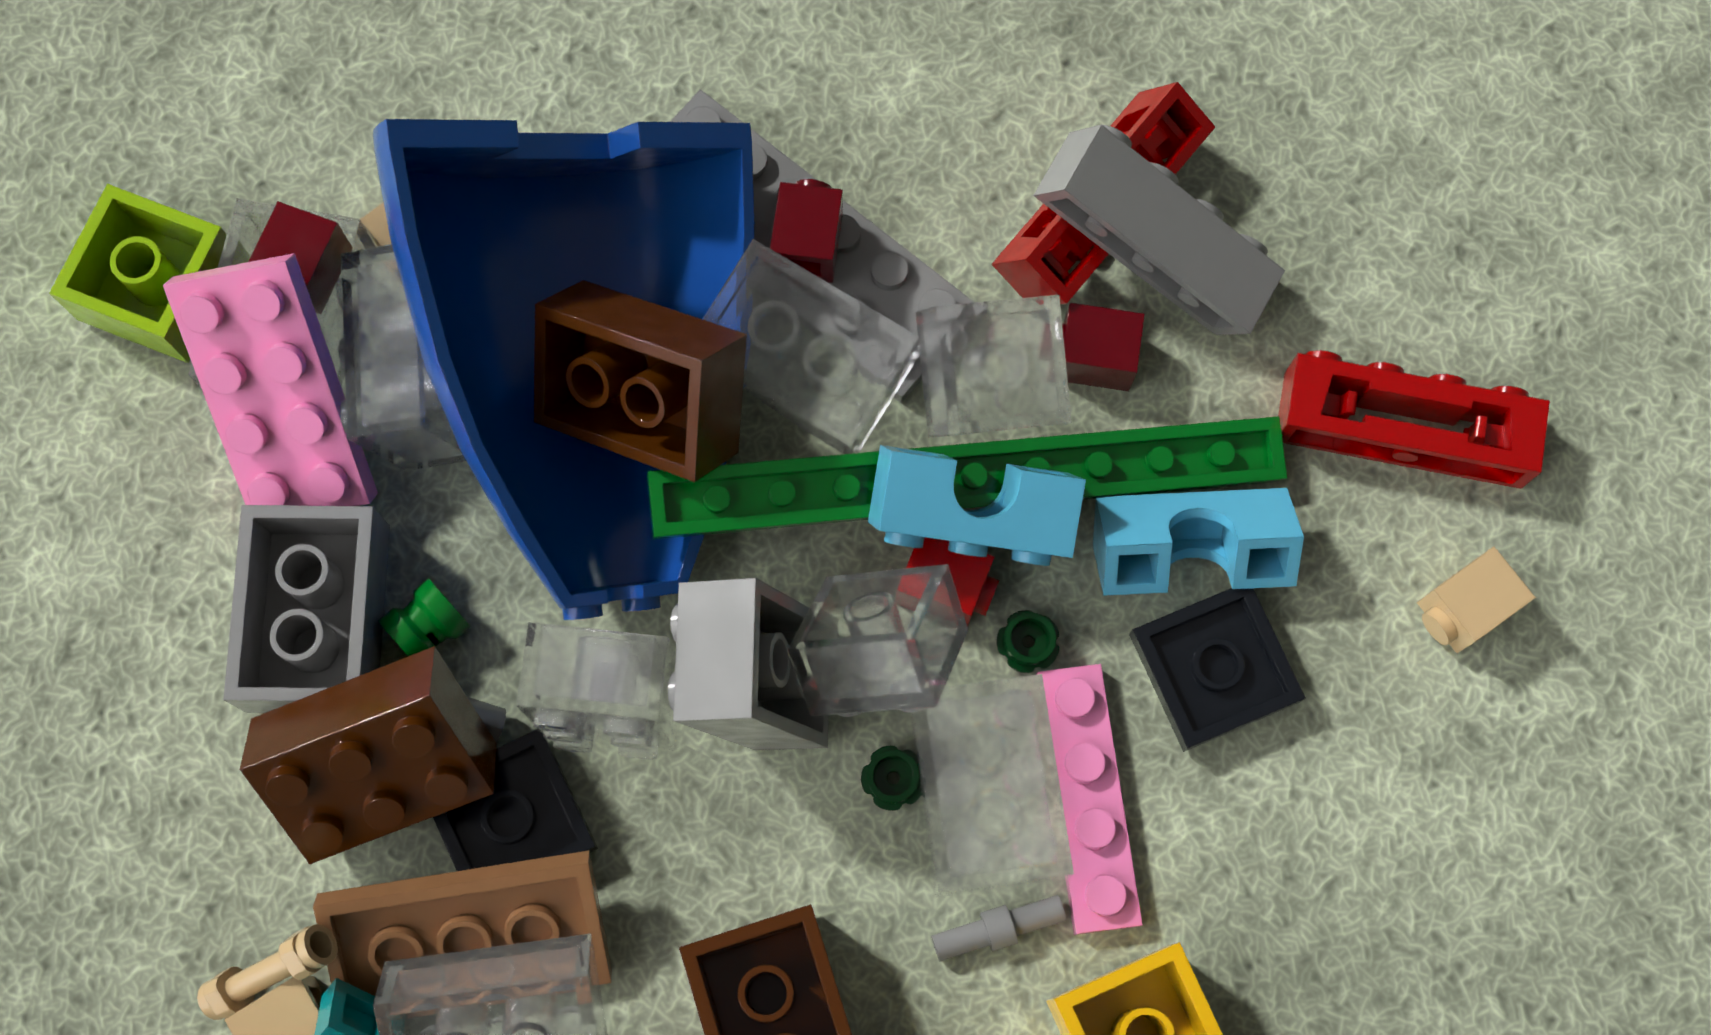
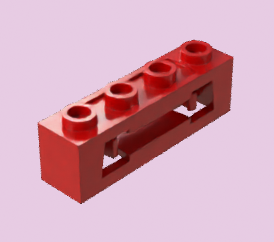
[991,82,1215,307]
[1278,350,1550,489]

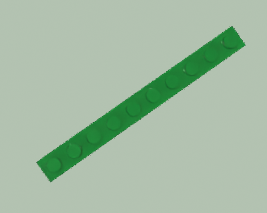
[647,416,1287,540]

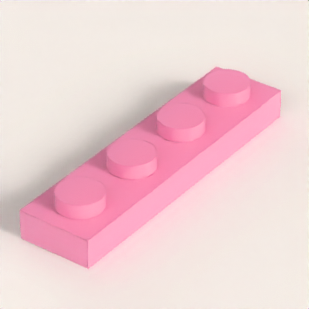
[1035,664,1143,935]

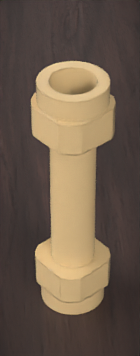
[197,924,338,1020]

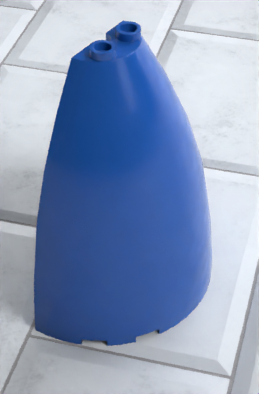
[373,119,755,620]

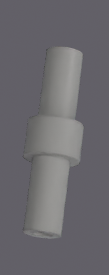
[931,895,1066,962]

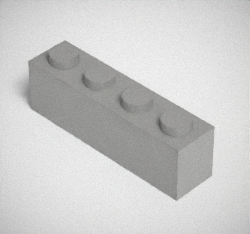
[1033,124,1285,335]

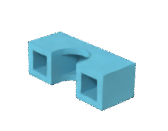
[868,445,1086,566]
[1093,488,1304,596]

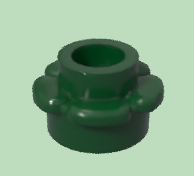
[996,610,1059,673]
[861,745,925,811]

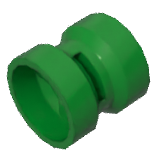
[378,578,471,656]

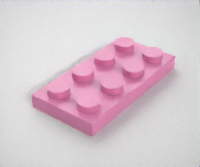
[163,253,378,506]

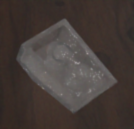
[703,239,921,454]

